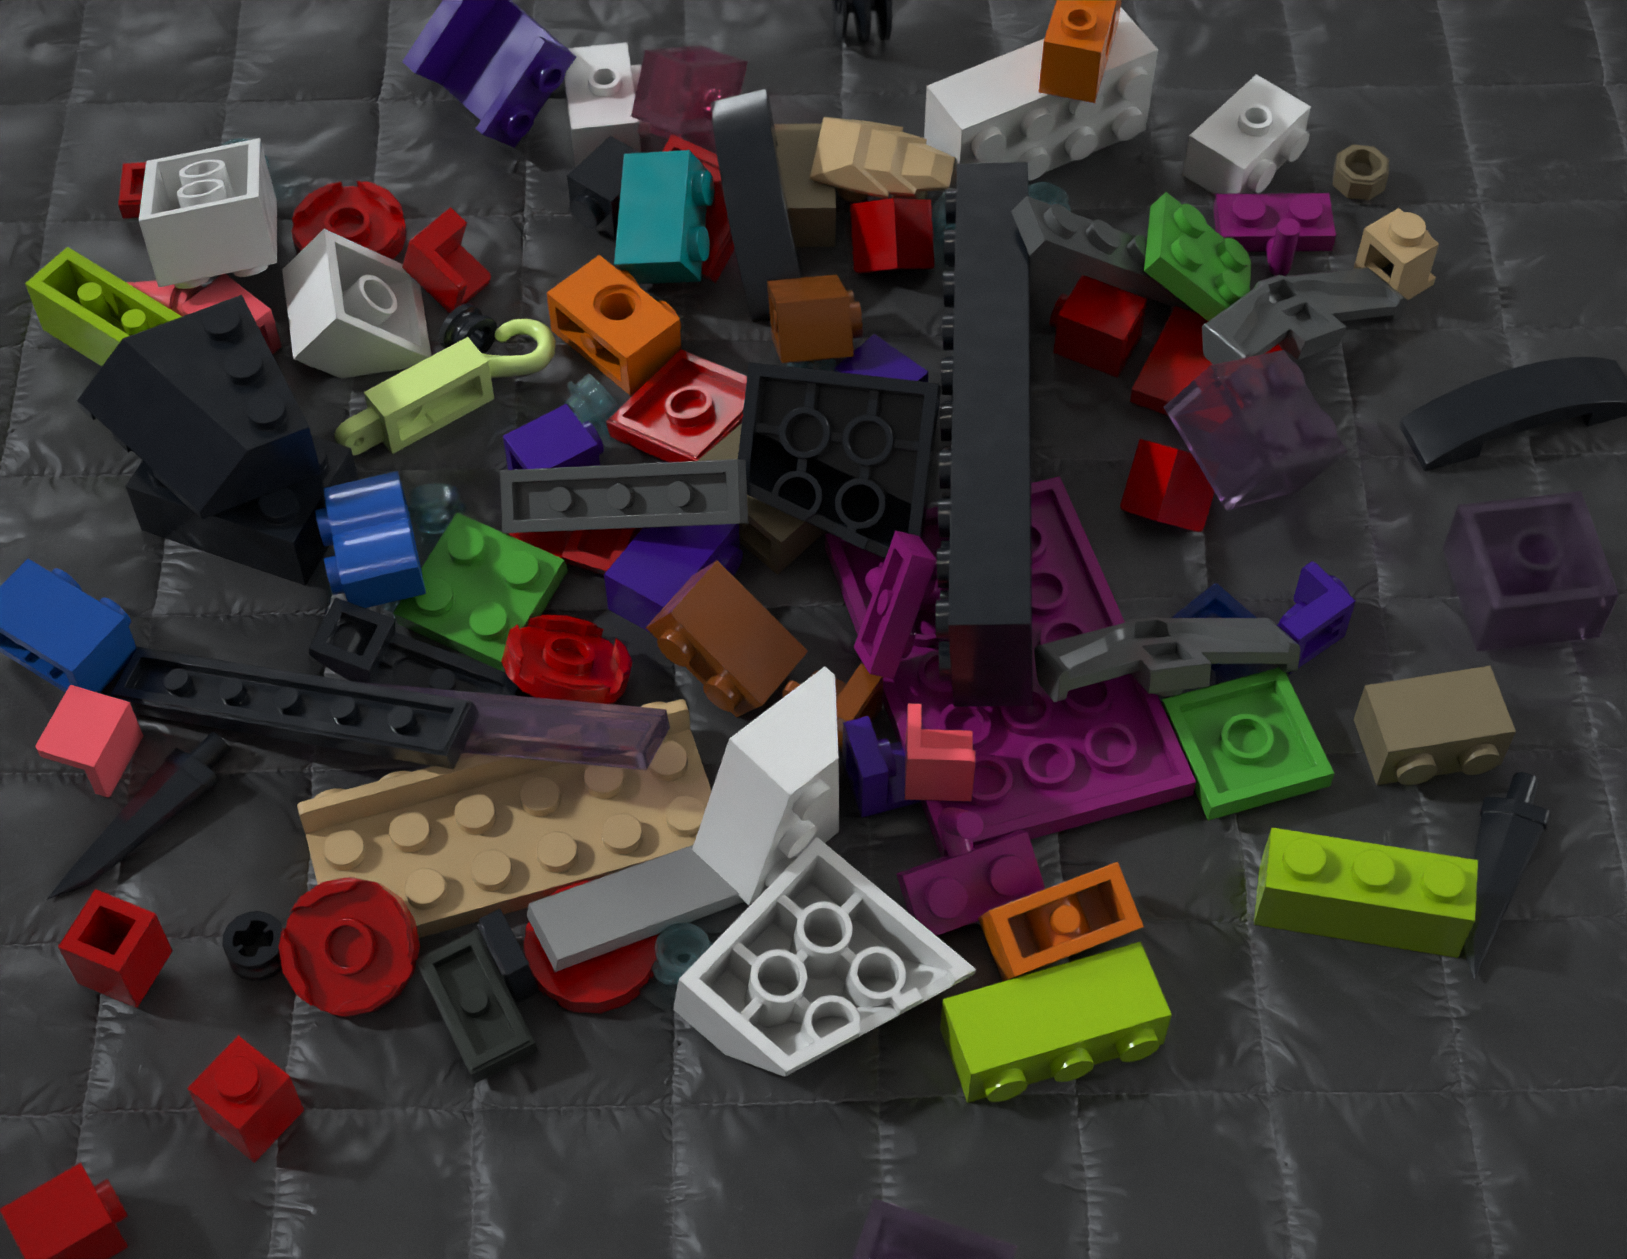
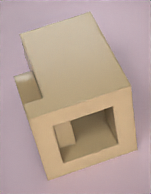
[1354,208,1439,301]

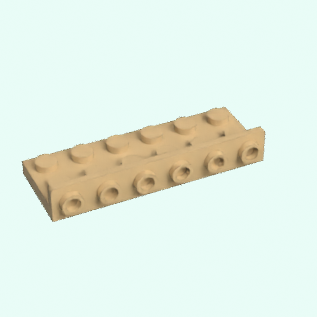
[297,699,712,938]

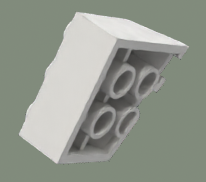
[692,666,839,905]
[673,837,976,1077]

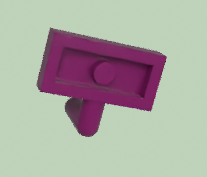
[1213,193,1336,276]
[854,530,942,679]
[896,807,1045,936]

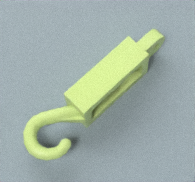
[334,319,556,456]

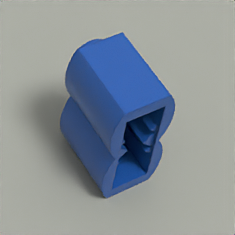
[315,471,426,608]

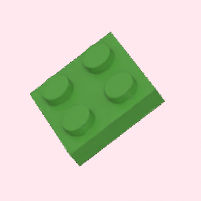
[1144,192,1251,321]
[393,513,568,672]
[1161,667,1334,821]

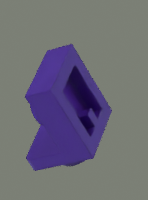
[1278,561,1356,675]
[842,716,920,818]

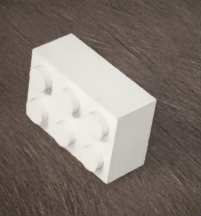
[139,138,277,289]

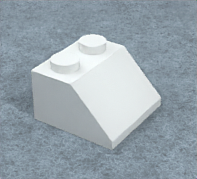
[282,229,432,379]

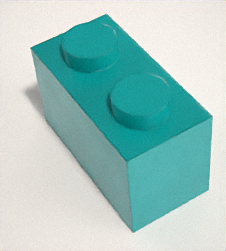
[614,150,715,284]

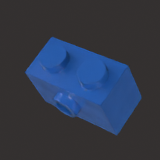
[0,559,137,693]

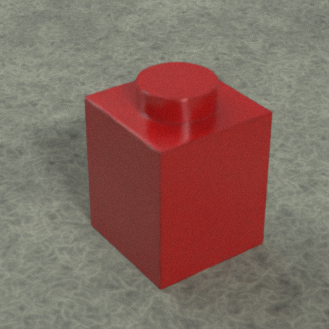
[1050,275,1147,378]
[58,889,173,1008]
[187,1035,304,1163]
[0,1163,129,1259]

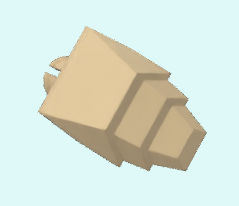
[810,117,955,202]

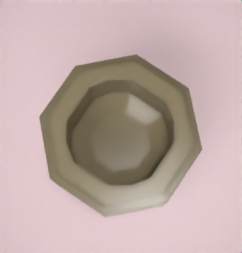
[1332,144,1389,200]

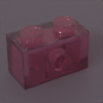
[631,45,748,139]

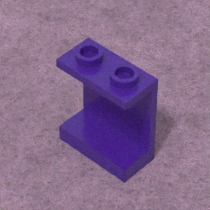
[402,0,577,148]

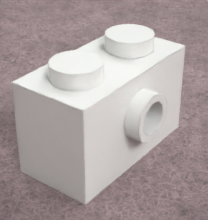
[564,42,651,168]
[1183,74,1311,195]

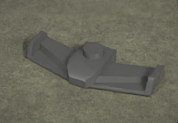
[1202,267,1407,380]
[1034,616,1301,702]

